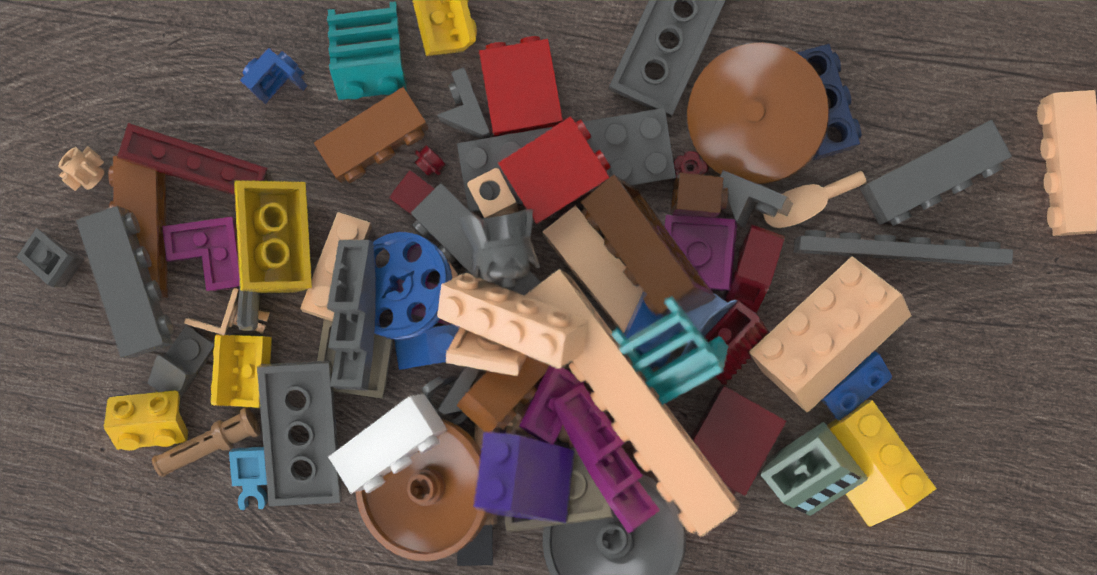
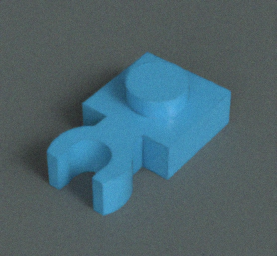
[229,447,268,510]

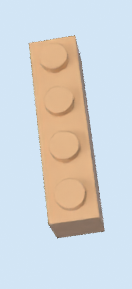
[1037,90,1097,236]
[542,205,643,334]

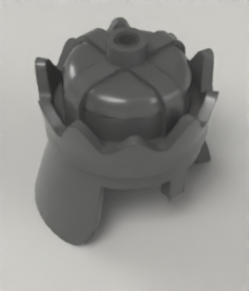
[459,209,539,288]

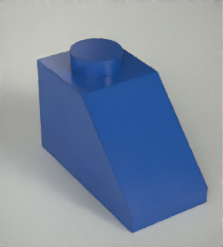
[394,324,460,370]

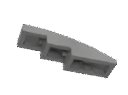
[327,240,375,391]

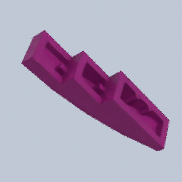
[553,384,660,533]

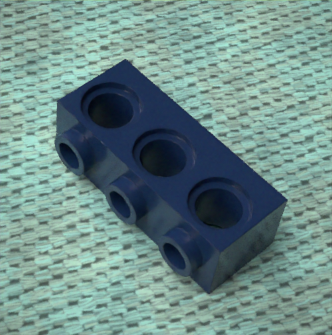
[797,44,862,161]

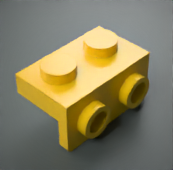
[412,0,477,56]
[211,334,272,408]
[104,390,188,450]

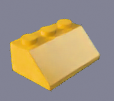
[234,181,312,293]
[827,400,936,527]

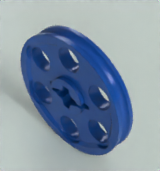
[373,232,452,340]

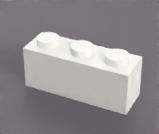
[329,394,447,493]

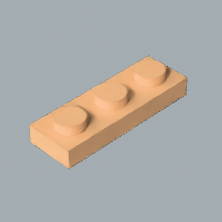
[300,212,372,321]

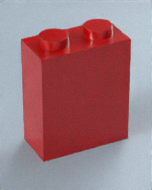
[479,36,563,137]
[498,116,611,224]

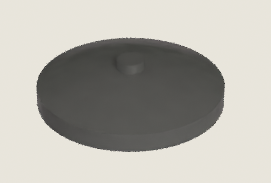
[543,473,686,575]

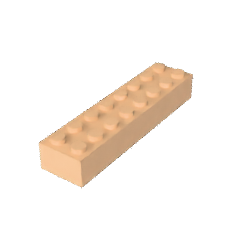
[525,269,740,537]

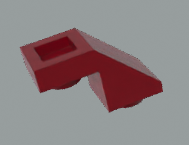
[724,225,785,313]

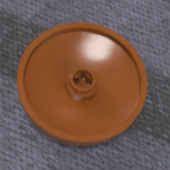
[687,43,830,184]
[355,418,489,561]

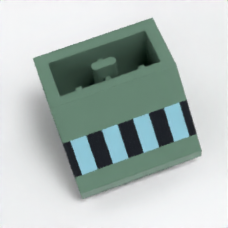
[761,422,868,516]

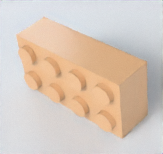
[749,256,911,413]

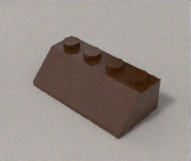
[581,175,716,316]

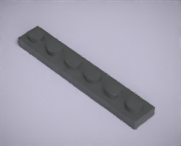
[794,230,1013,266]

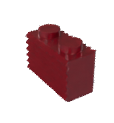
[690,301,770,385]

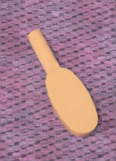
[764,171,867,228]

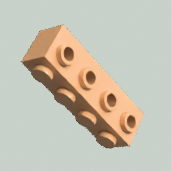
[438,273,588,368]

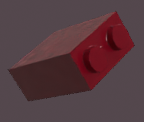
[691,386,786,496]

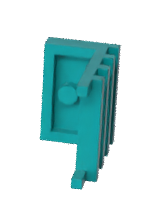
[327,1,407,100]
[611,296,728,405]

